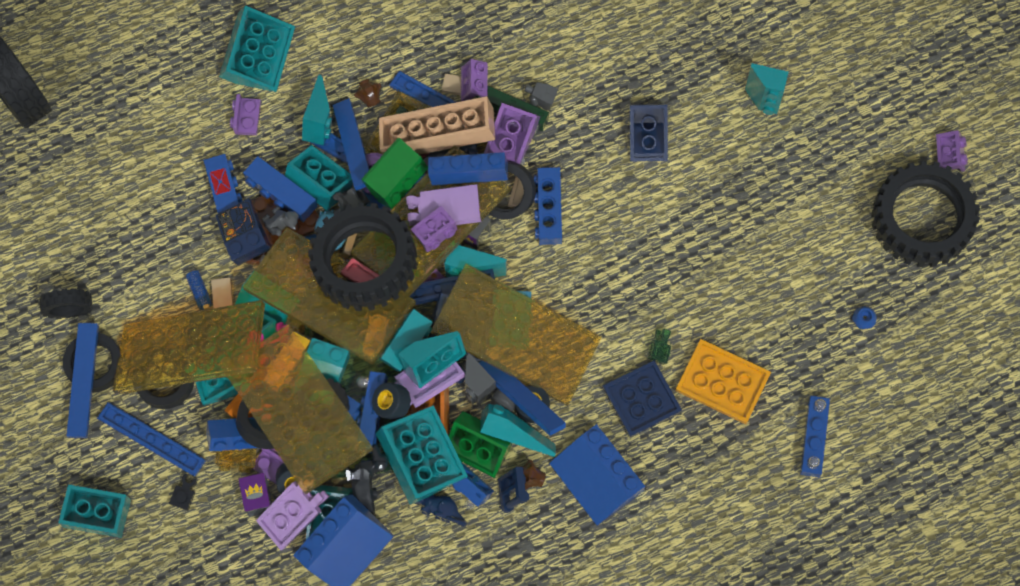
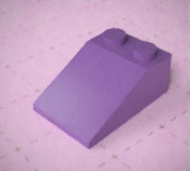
[484,103,540,164]

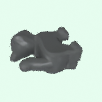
[262,206,298,236]

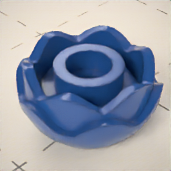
[852,306,877,329]

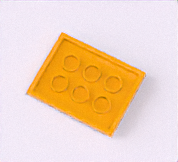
[675,339,771,424]

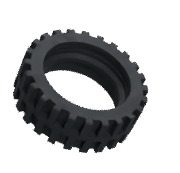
[871,161,980,267]
[308,202,417,311]

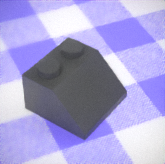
[465,353,496,406]

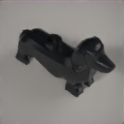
[345,444,388,517]

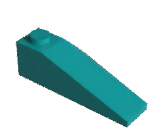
[480,404,556,457]

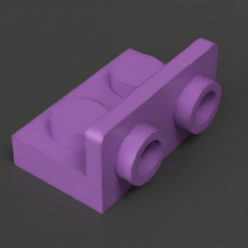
[461,59,488,101]
[230,94,261,136]
[936,130,968,172]
[410,206,457,252]
[251,449,291,484]

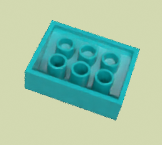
[219,5,295,92]
[376,405,468,505]

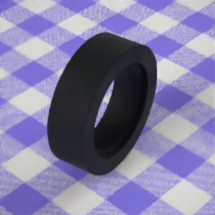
[477,161,536,220]
[63,333,124,393]
[133,349,194,409]
[236,388,298,449]

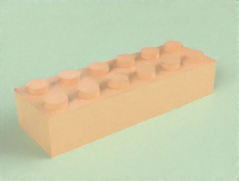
[379,96,495,155]

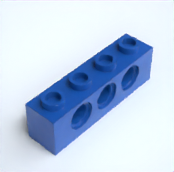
[534,167,562,245]

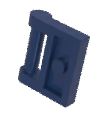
[498,467,530,513]

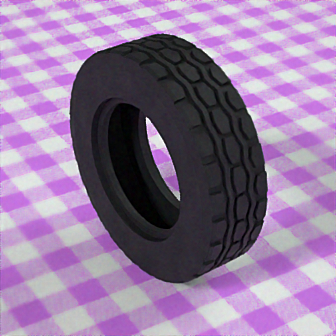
[0,36,52,128]

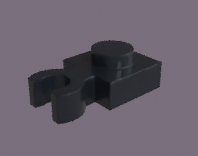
[169,474,198,511]

